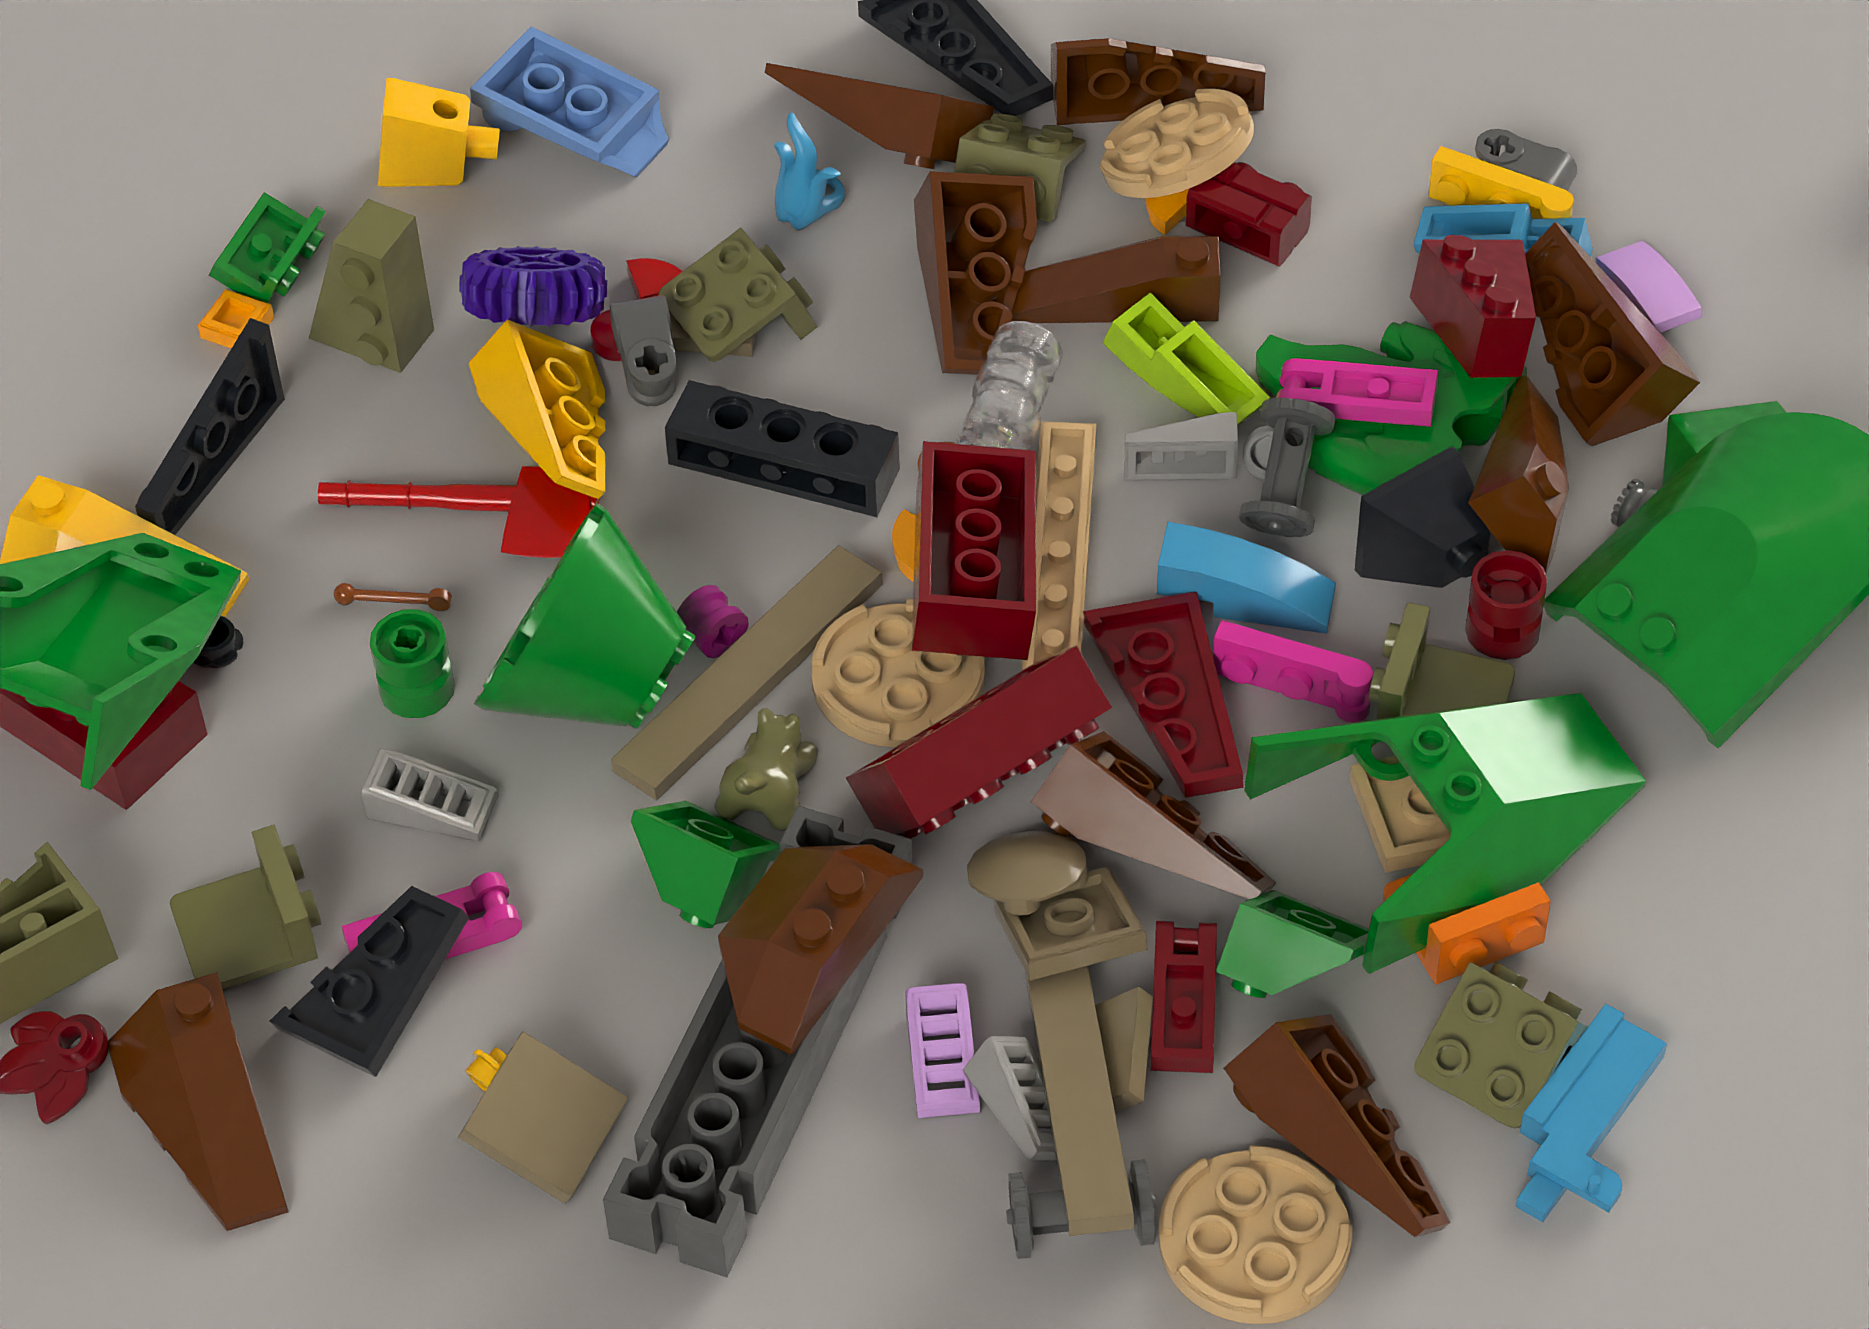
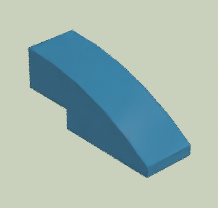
[1414,204,1593,257]
[1157,522,1336,634]

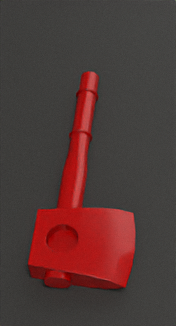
[318,466,600,558]

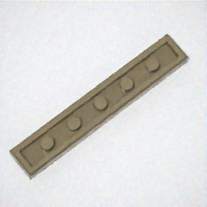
[611,545,883,801]
[1025,966,1134,1236]

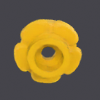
[465,1047,507,1092]

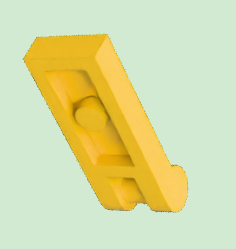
[1428,146,1574,219]

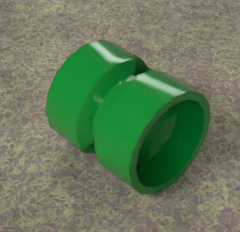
[370,609,454,718]

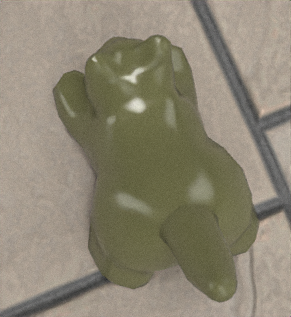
[714,708,818,831]

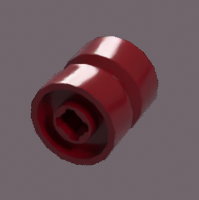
[1465,550,1548,660]

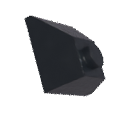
[1354,446,1490,588]

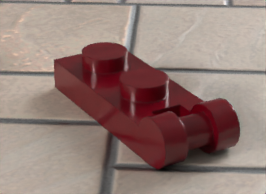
[1150,921,1217,1073]

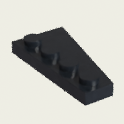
[858,0,1053,116]
[135,318,285,535]

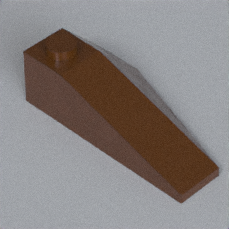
[764,63,994,170]

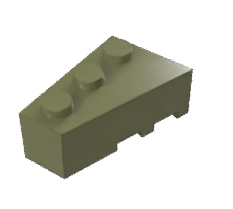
[309,199,434,373]
[0,841,119,1024]

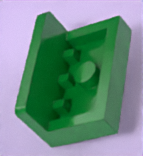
[209,192,326,303]

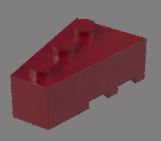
[1410,235,1536,378]

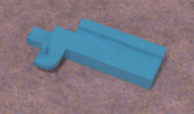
[1516,1003,1667,1222]

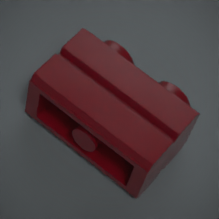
[1185,162,1312,267]

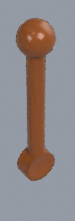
[334,583,452,611]

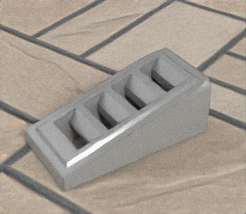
[1124,412,1238,480]
[362,748,498,841]
[963,1036,1057,1161]

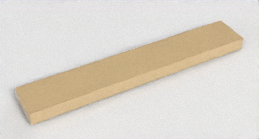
[1021,421,1096,671]

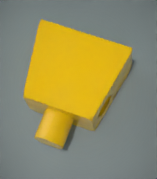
[378,78,500,187]

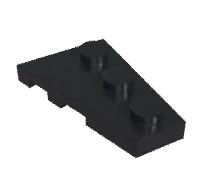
[269,886,469,1077]

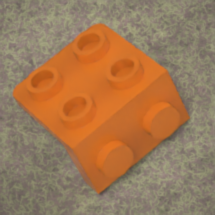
[1383,874,1551,985]

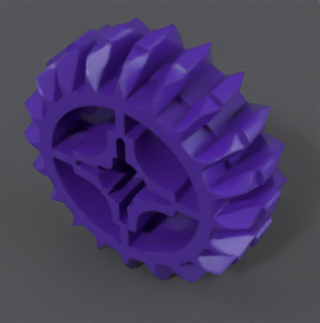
[459,246,608,327]

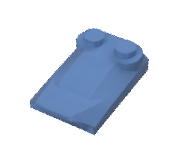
[470,26,669,177]

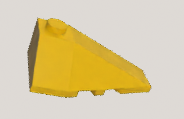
[468,319,605,499]
[0,475,249,617]

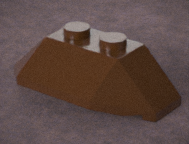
[718,844,924,1055]

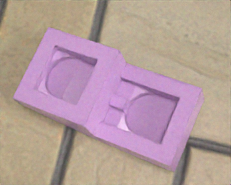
[1596,240,1702,333]

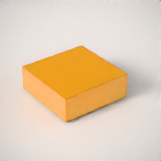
[198,289,274,348]

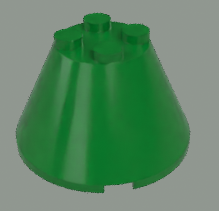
[474,503,695,729]

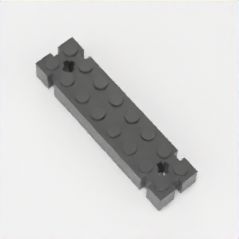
[603,806,913,1278]

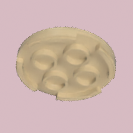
[1099,89,1254,198]
[811,598,986,747]
[1159,1145,1352,1324]

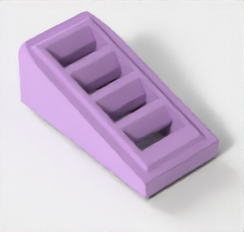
[905,983,980,1118]

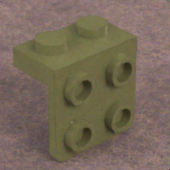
[955,114,1086,222]
[659,227,818,362]
[1369,602,1515,719]
[170,824,321,989]
[1414,961,1588,1129]

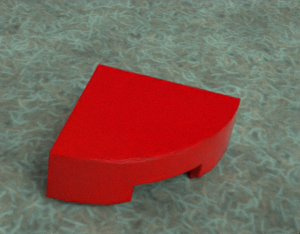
[626,258,683,299]

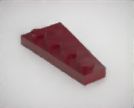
[1083,592,1244,798]

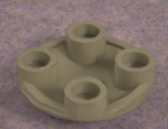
[967,830,1088,916]

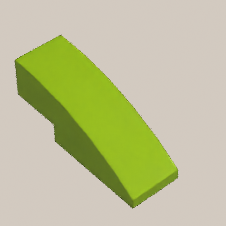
[1102,292,1270,427]

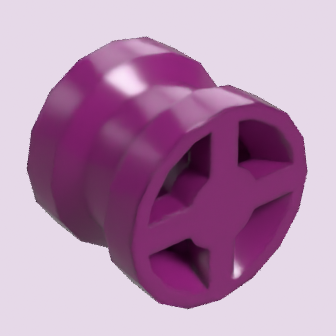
[677,585,749,658]

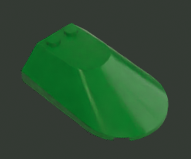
[1544,412,1869,748]

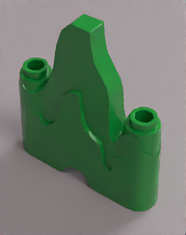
[1256,321,1527,495]

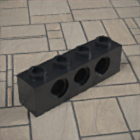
[664,380,900,517]

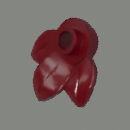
[0,1011,108,1124]

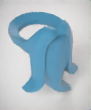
[774,113,845,230]

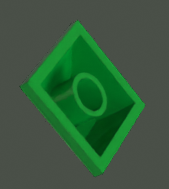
[630,800,781,929]
[1216,890,1369,998]

